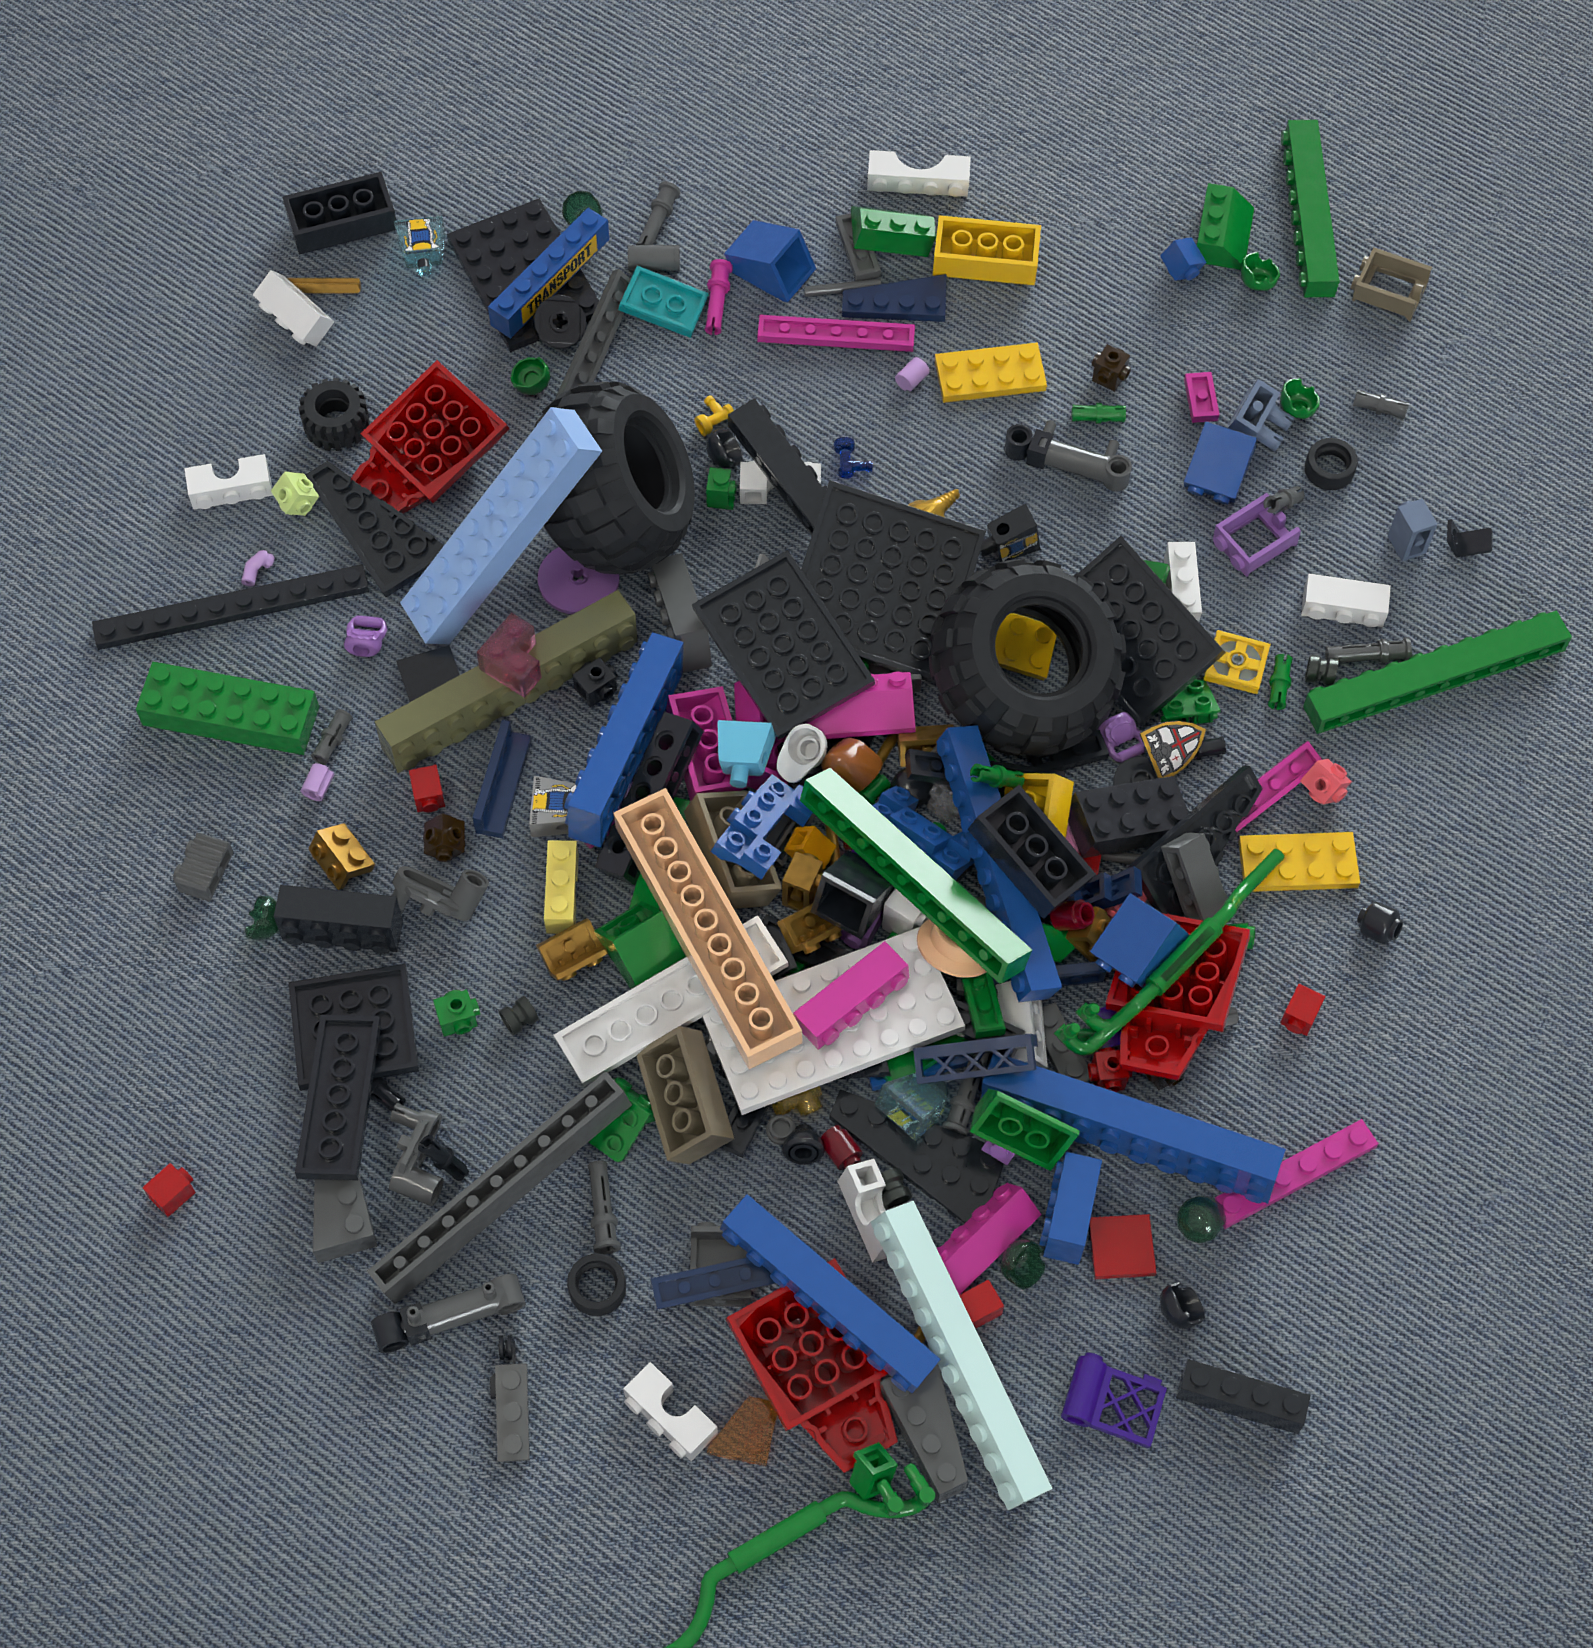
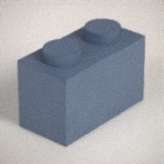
[1388,498,1438,562]

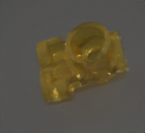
[772,1086,822,1117]

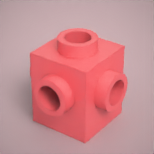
[1300,759,1352,805]

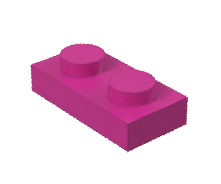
[1184,372,1220,423]

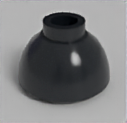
[782,1124,825,1165]

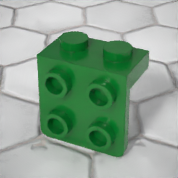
[589,1077,655,1162]

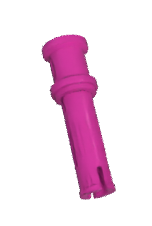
[705,259,733,335]

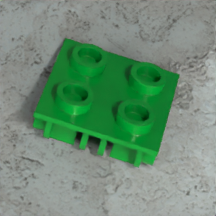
[1161,679,1221,724]

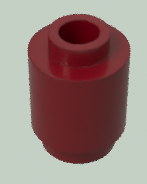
[1050,900,1095,931]
[821,1125,863,1170]

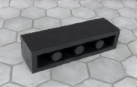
[1176,1359,1311,1434]

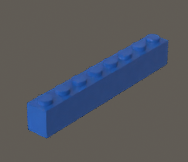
[720,1194,941,1393]

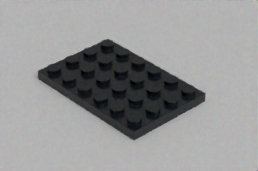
[447,198,599,352]
[1079,536,1226,727]
[692,550,875,741]

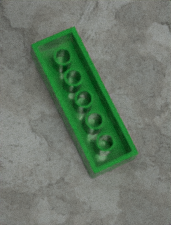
[136,661,319,755]

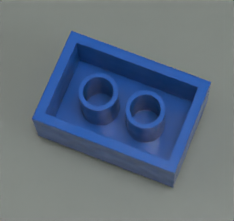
[1039,1152,1102,1265]

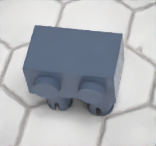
[1226,379,1295,452]

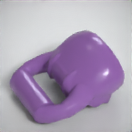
[344,615,388,657]
[1097,712,1145,763]

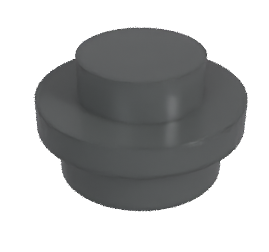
[766,1115,796,1145]

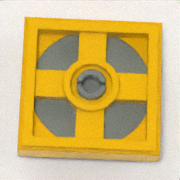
[1203,630,1271,694]

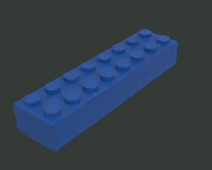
[565,632,684,848]

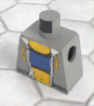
[529,776,577,837]

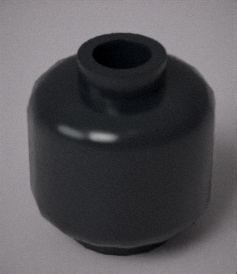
[1357,902,1403,944]

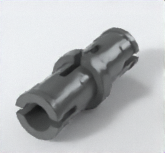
[1353,389,1409,419]
[1263,486,1305,513]
[311,709,353,765]

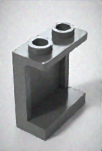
[689,1222,751,1307]

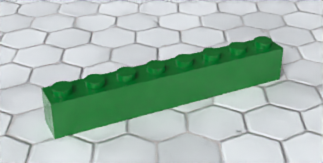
[1281,120,1340,298]

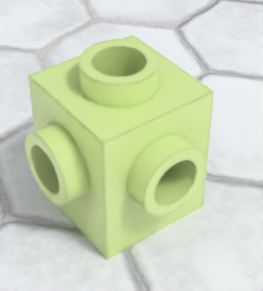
[271,472,319,516]

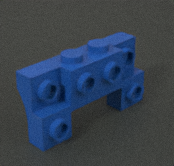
[710,774,814,880]
[872,786,974,881]

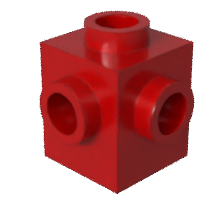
[1088,1048,1133,1092]

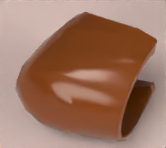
[821,738,883,793]

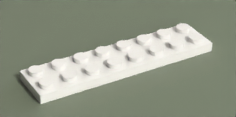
[554,915,789,1087]

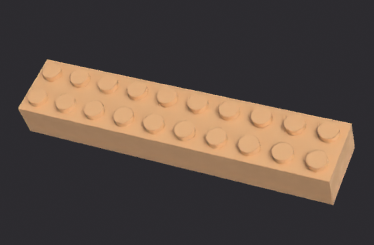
[613,788,802,1069]

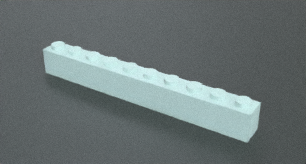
[870,1201,1052,1510]

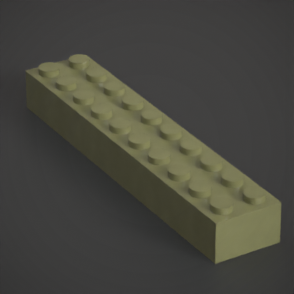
[374,590,638,773]

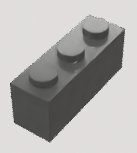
[1161,833,1228,921]

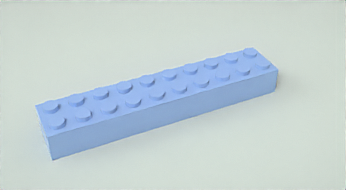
[400,407,602,644]

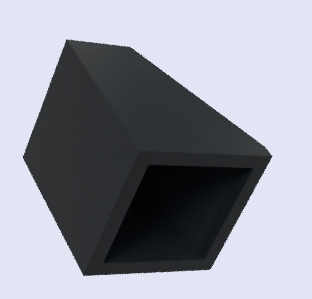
[810,850,895,939]

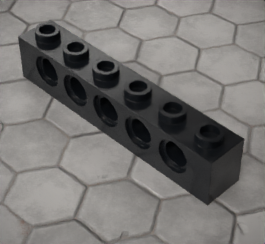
[595,712,704,885]

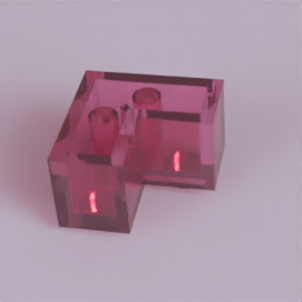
[476,612,542,698]

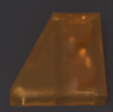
[707,1396,777,1467]

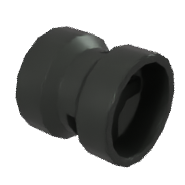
[1305,654,1338,686]
[498,996,539,1036]
[881,1168,912,1209]

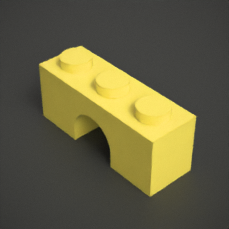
[544,840,579,934]

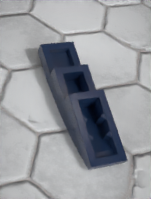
[1038,866,1143,922]

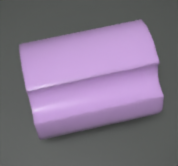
[895,357,929,392]
[300,763,334,801]

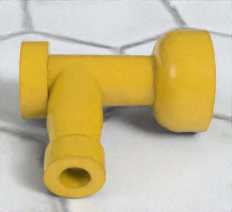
[694,395,734,436]

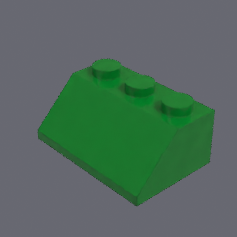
[1196,183,1254,270]
[850,206,936,257]
[970,1089,1080,1171]

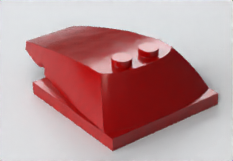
[352,360,510,514]
[1106,913,1250,1080]
[725,1258,898,1473]

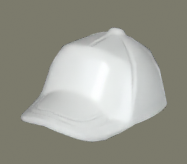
[776,724,827,783]

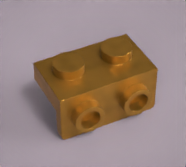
[309,823,375,890]
[777,903,842,955]
[536,918,608,981]

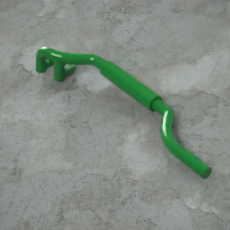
[1053,849,1284,1056]
[664,1463,935,1648]

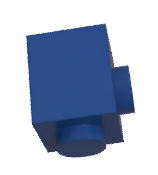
[1160,237,1207,281]

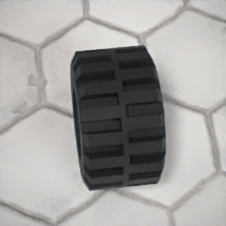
[299,378,370,451]

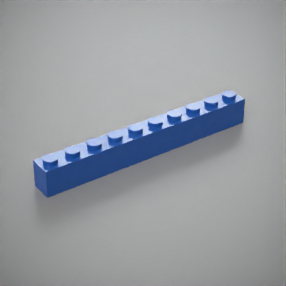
[936,726,1062,1003]

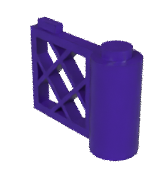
[1061,1352,1167,1449]

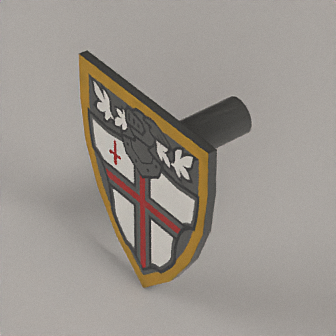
[1139,721,1206,778]

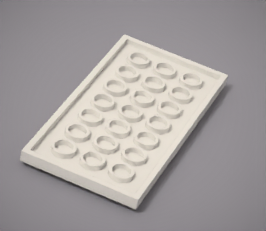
[702,927,965,1115]

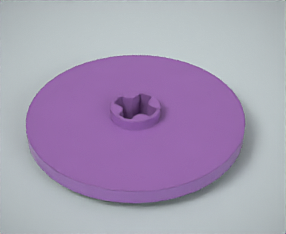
[538,547,620,614]

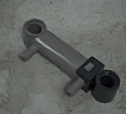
[1004,420,1132,492]
[371,1274,526,1353]

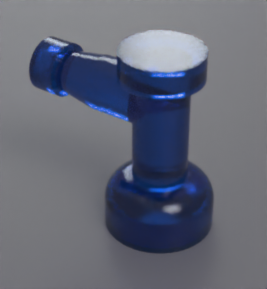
[834,437,873,479]

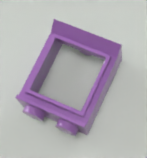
[1213,493,1301,577]

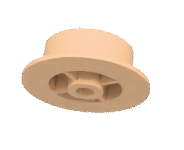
[917,919,986,978]

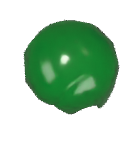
[1241,252,1280,291]
[510,357,550,396]
[1280,378,1320,419]

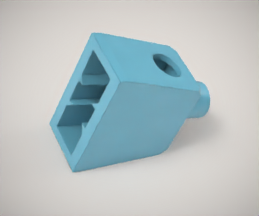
[718,720,776,788]

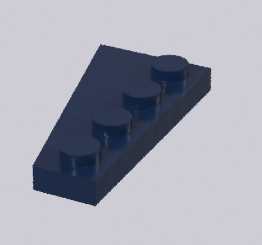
[842,274,947,322]

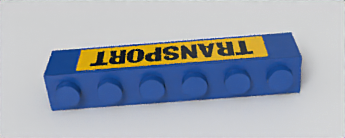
[488,208,610,339]

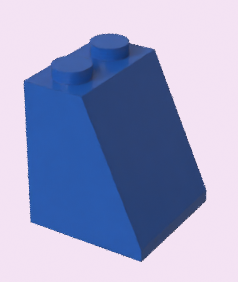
[724,220,816,303]
[1184,421,1257,505]
[1090,893,1190,988]

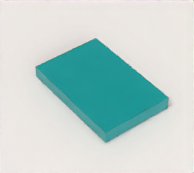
[618,266,709,338]

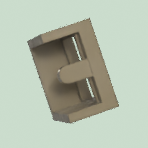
[1351,247,1432,322]

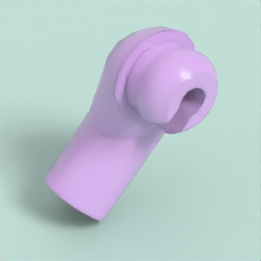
[241,550,274,587]

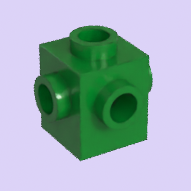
[433,989,481,1037]

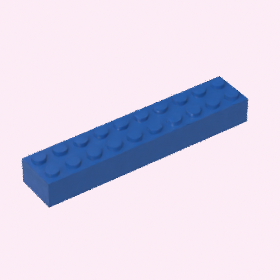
[981,1053,1286,1204]

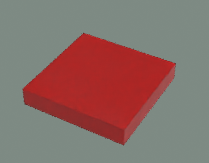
[1089,1214,1156,1279]

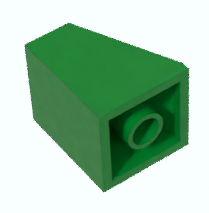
[594,901,686,989]

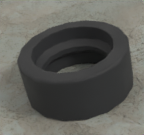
[1305,438,1358,490]
[567,1253,626,1316]

